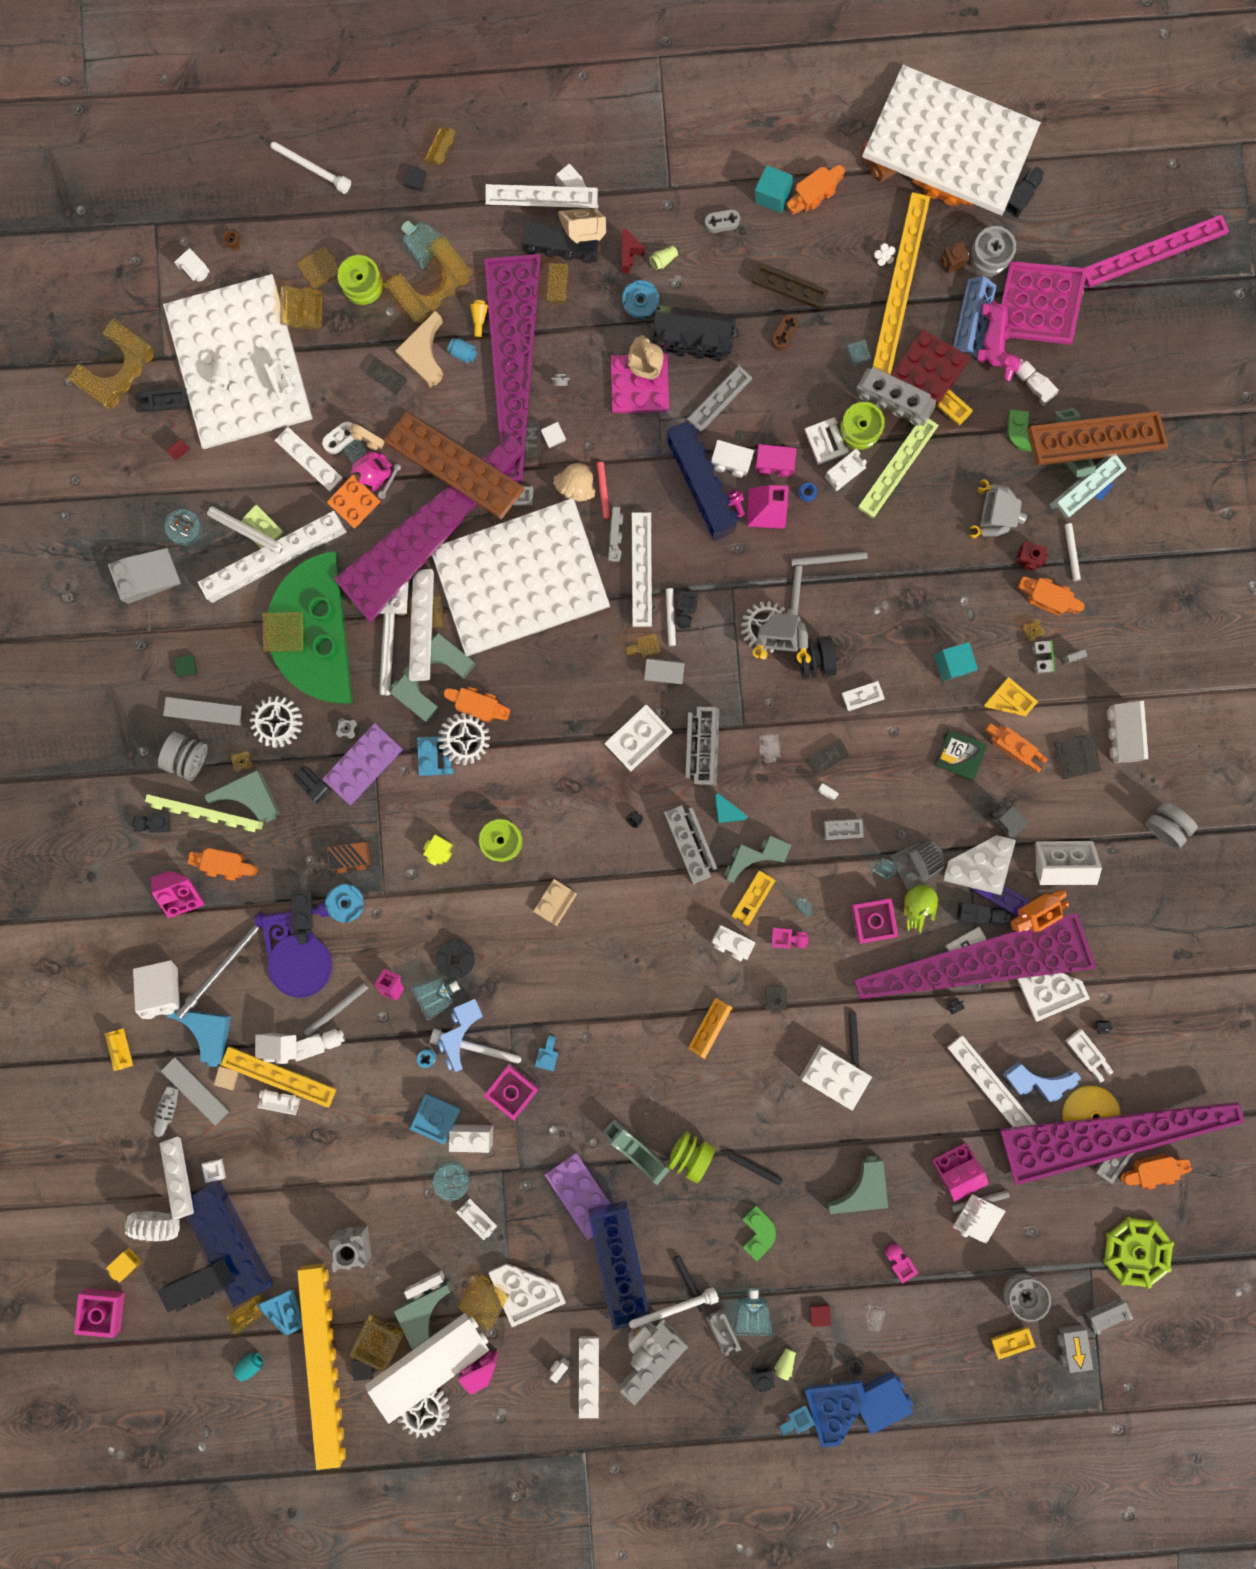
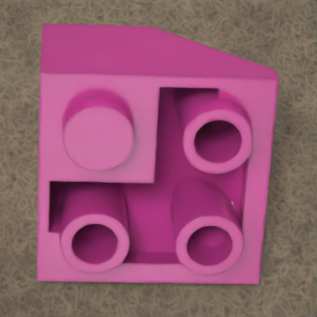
[747,485,789,529]
[151,871,205,918]
[458,1350,499,1395]

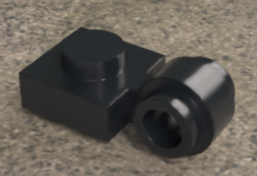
[675,590,699,629]
[132,813,171,833]

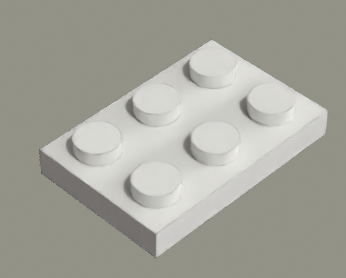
[605,705,673,772]

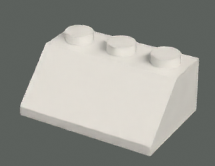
[1107,701,1148,763]
[1035,841,1102,885]

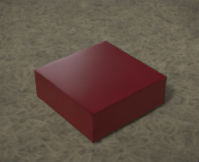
[166,439,190,460]
[810,1304,831,1327]

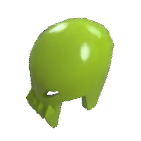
[904,884,938,933]

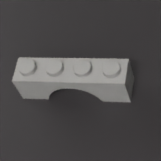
[620,1327,688,1405]

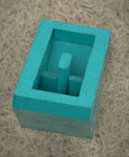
[714,793,748,823]

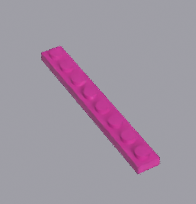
[1085,215,1229,288]

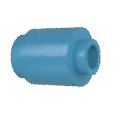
[447,338,477,364]

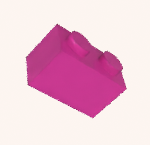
[755,444,797,477]

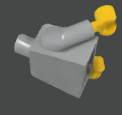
[969,480,1027,539]
[753,609,811,663]

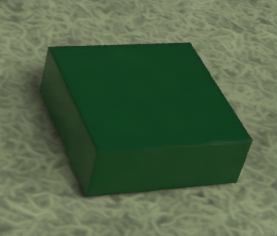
[174,655,197,677]

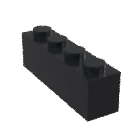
[521,221,600,263]
[157,1258,234,1313]

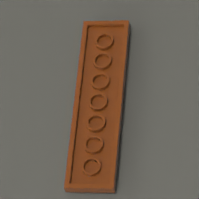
[1027,411,1168,466]
[384,412,525,519]

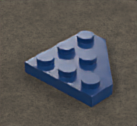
[805,1380,867,1448]

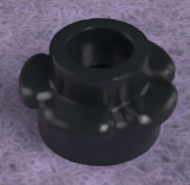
[946,998,965,1015]
[1093,1020,1113,1034]

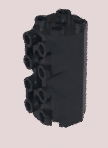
[652,305,736,362]

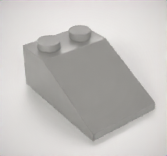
[108,548,181,604]

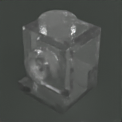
[758,734,781,763]

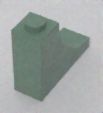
[205,771,280,823]
[827,1155,888,1214]
[394,1280,452,1351]

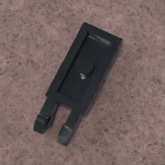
[134,388,189,412]

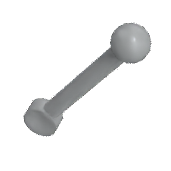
[378,463,401,499]

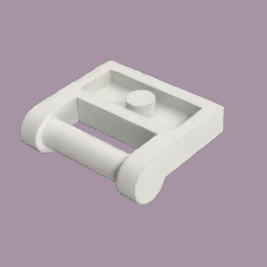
[804,418,850,465]

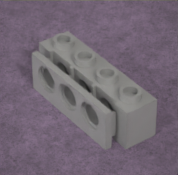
[857,367,936,427]
[686,707,720,786]
[664,805,717,884]

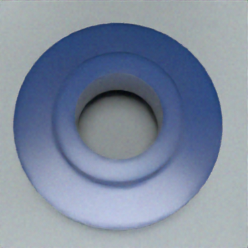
[798,482,817,502]

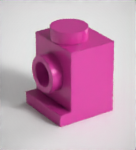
[374,969,404,1001]

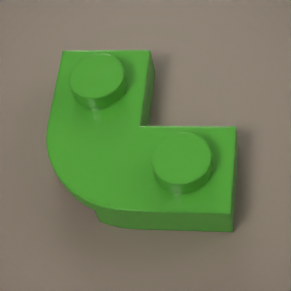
[1007,410,1032,452]
[742,1205,776,1262]

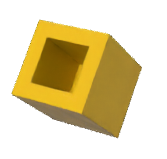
[106,1247,142,1283]

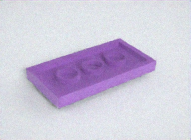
[322,723,403,805]
[545,1152,620,1240]

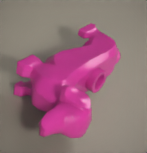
[978,300,1021,382]

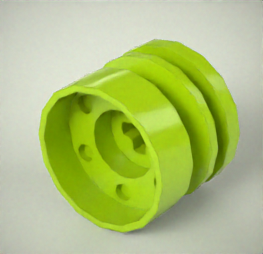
[667,1131,716,1184]

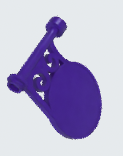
[254,901,332,998]

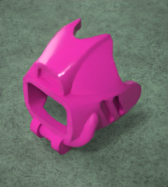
[351,451,392,491]

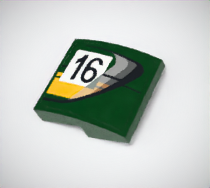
[936,731,987,781]

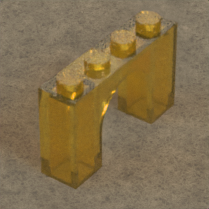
[383,235,473,323]
[67,318,155,411]

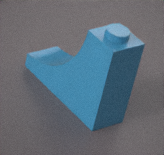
[167,1010,231,1067]

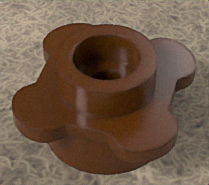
[221,230,242,251]

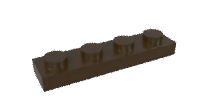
[751,263,829,310]

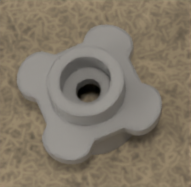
[550,374,570,386]
[336,718,357,739]

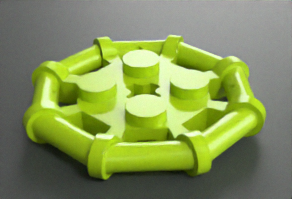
[1103,1216,1174,1289]

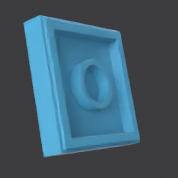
[410,1093,461,1145]

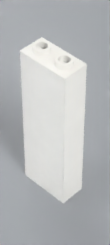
[365,1313,489,1424]

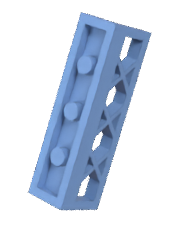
[953,276,997,358]

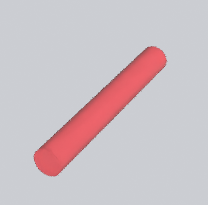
[596,462,611,520]

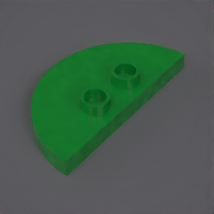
[266,551,353,704]

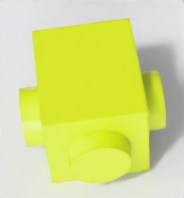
[423,835,454,866]

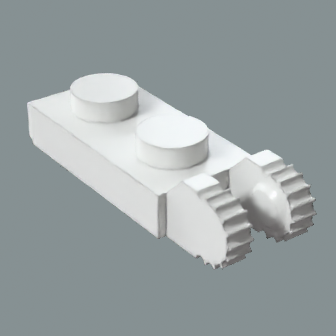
[1065,1028,1113,1082]

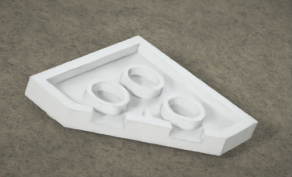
[944,835,1016,895]
[1017,973,1090,1022]
[489,1263,566,1327]

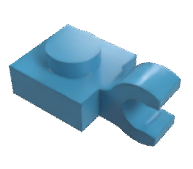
[535,1035,559,1071]
[779,1405,815,1435]

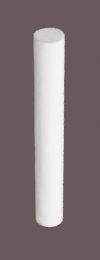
[1064,523,1081,581]
[666,588,676,646]

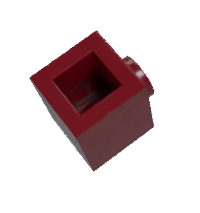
[1015,541,1048,570]

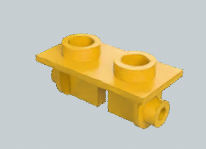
[105,1028,133,1071]

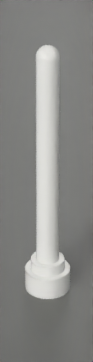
[270,142,351,194]
[430,1028,521,1063]
[629,1287,718,1328]

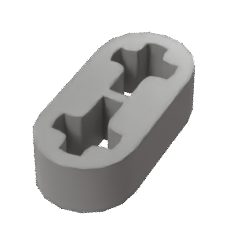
[705,210,740,233]

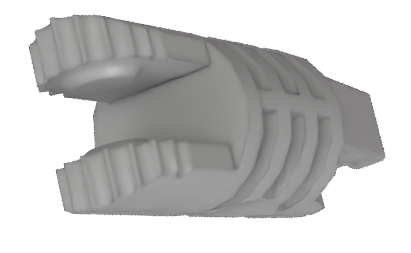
[153,1086,179,1137]

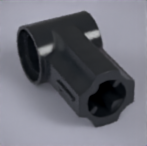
[293,765,332,804]

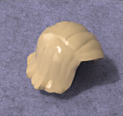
[627,335,664,379]
[553,463,595,502]

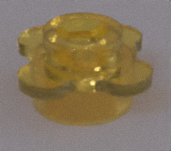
[1023,619,1046,641]
[231,751,252,772]

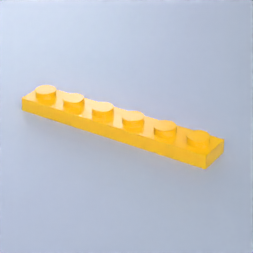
[221,1046,337,1108]

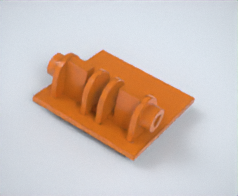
[327,475,380,529]

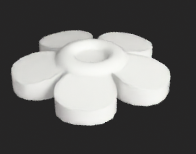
[874,243,895,266]

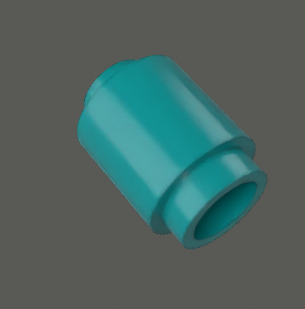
[233,1352,263,1382]

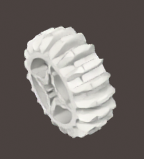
[741,601,785,653]
[250,696,303,748]
[438,713,490,765]
[125,1211,180,1242]
[398,1389,450,1438]

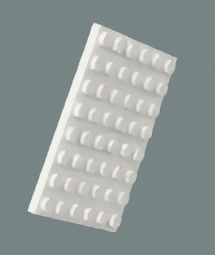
[862,65,1041,216]
[163,274,313,449]
[432,499,610,657]

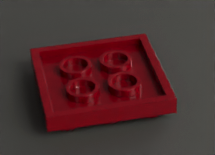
[891,329,970,406]

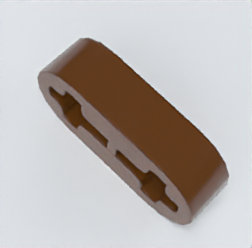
[772,315,798,351]

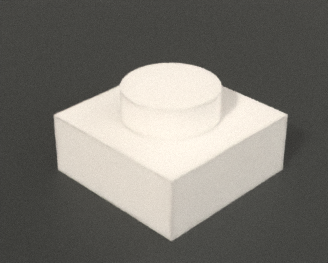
[550,1357,569,1383]

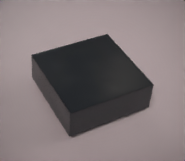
[403,166,427,191]
[352,1358,374,1381]

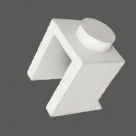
[174,248,210,282]

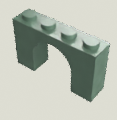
[390,633,476,723]

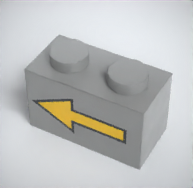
[1057,1325,1093,1373]

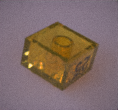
[349,1313,404,1372]

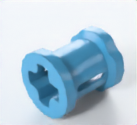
[417,1049,436,1068]

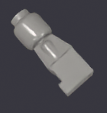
[631,1319,678,1371]

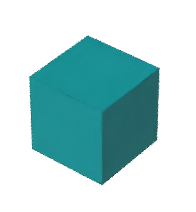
[755,165,793,213]
[934,642,978,682]

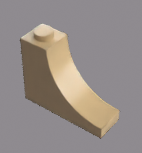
[396,311,443,388]

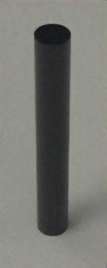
[849,1013,860,1069]
[728,1152,782,1185]
[673,1255,706,1312]

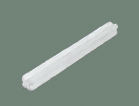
[207,507,282,553]
[379,614,395,695]

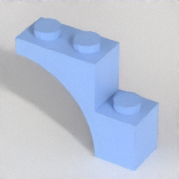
[437,999,483,1073]
[1002,1062,1081,1102]

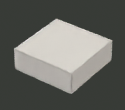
[541,422,566,448]
[817,783,839,800]
[202,1158,226,1183]

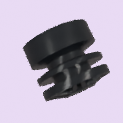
[796,635,837,680]

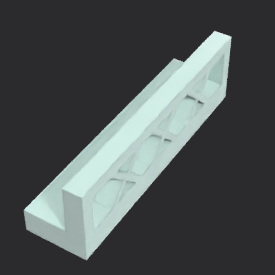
[1049,455,1127,518]

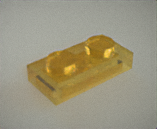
[424,127,455,165]
[547,263,568,304]
[227,1294,265,1335]

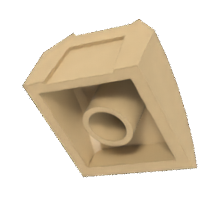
[558,208,606,243]

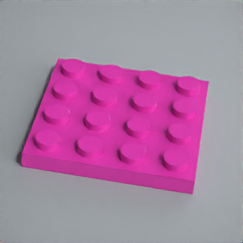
[1002,261,1087,345]

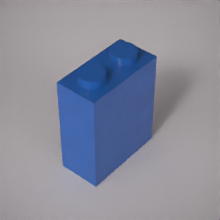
[860,1371,913,1435]

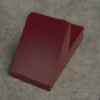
[622,229,645,273]

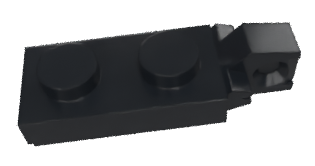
[291,890,313,944]

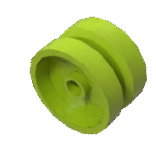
[337,255,383,305]
[840,402,885,450]
[479,819,523,862]

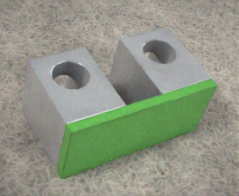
[1032,641,1055,674]

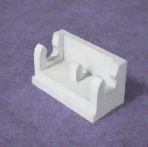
[825,448,866,492]

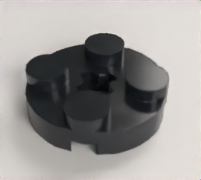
[436,940,475,979]

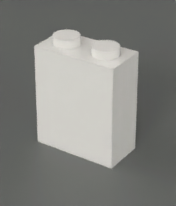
[133,960,180,1019]
[449,1124,493,1153]

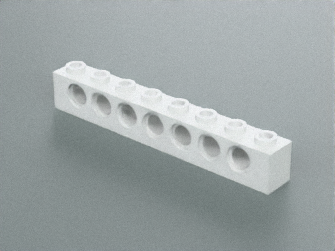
[198,511,346,603]

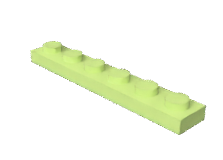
[858,419,939,519]
[145,795,263,832]

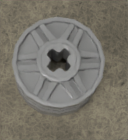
[158,731,207,781]
[1003,1274,1051,1322]

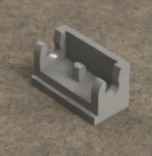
[644,658,685,684]
[1085,1297,1133,1335]
[705,1308,741,1356]

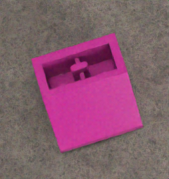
[932,1143,989,1202]

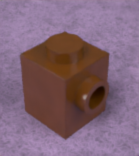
[940,241,970,274]

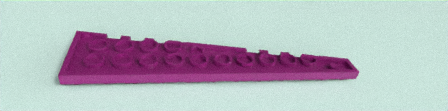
[484,254,541,482]
[334,435,525,623]
[854,913,1096,999]
[1000,1102,1245,1185]

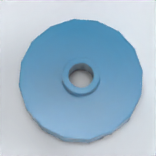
[622,280,659,319]
[325,884,364,923]

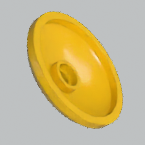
[1062,1085,1121,1122]

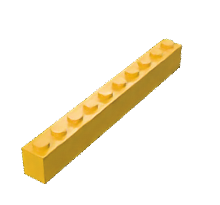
[298,1263,346,1470]

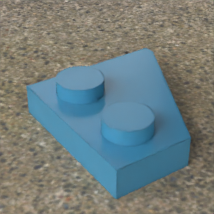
[256,1289,303,1335]

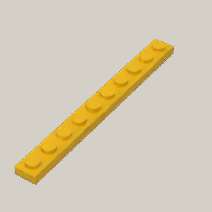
[872,192,930,375]

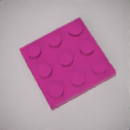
[611,354,669,413]

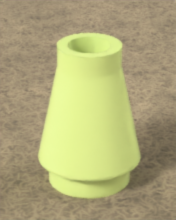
[649,246,678,271]
[773,1348,796,1381]

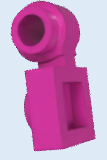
[771,928,809,949]
[884,1243,918,1284]

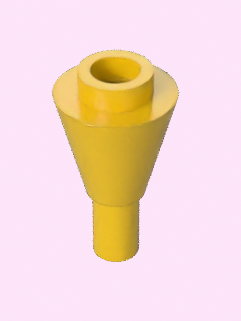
[470,300,488,337]

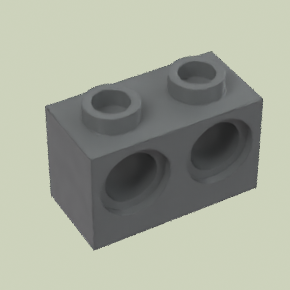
[990,806,1029,837]

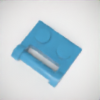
[417,736,454,776]

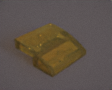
[280,285,322,329]
[263,612,303,652]
[458,1273,510,1331]

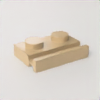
[533,879,577,926]

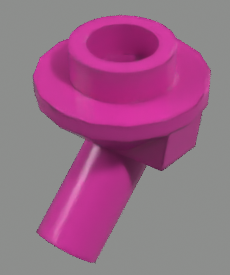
[725,490,745,517]

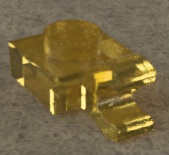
[625,634,661,658]

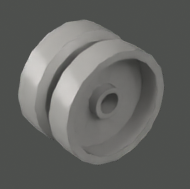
[969,226,1016,276]
[1145,801,1198,849]

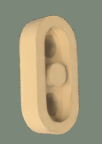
[348,423,385,451]

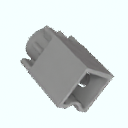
[329,1225,372,1272]

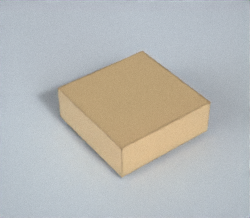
[214,1066,239,1090]

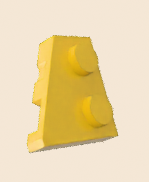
[984,677,1038,716]

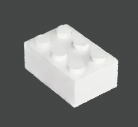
[799,1045,872,1111]

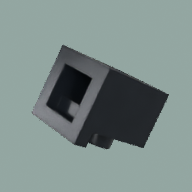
[751,1364,775,1392]

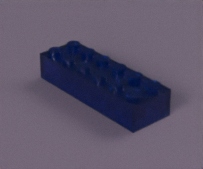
[666,420,738,542]
[186,1180,274,1308]
[588,1201,650,1330]

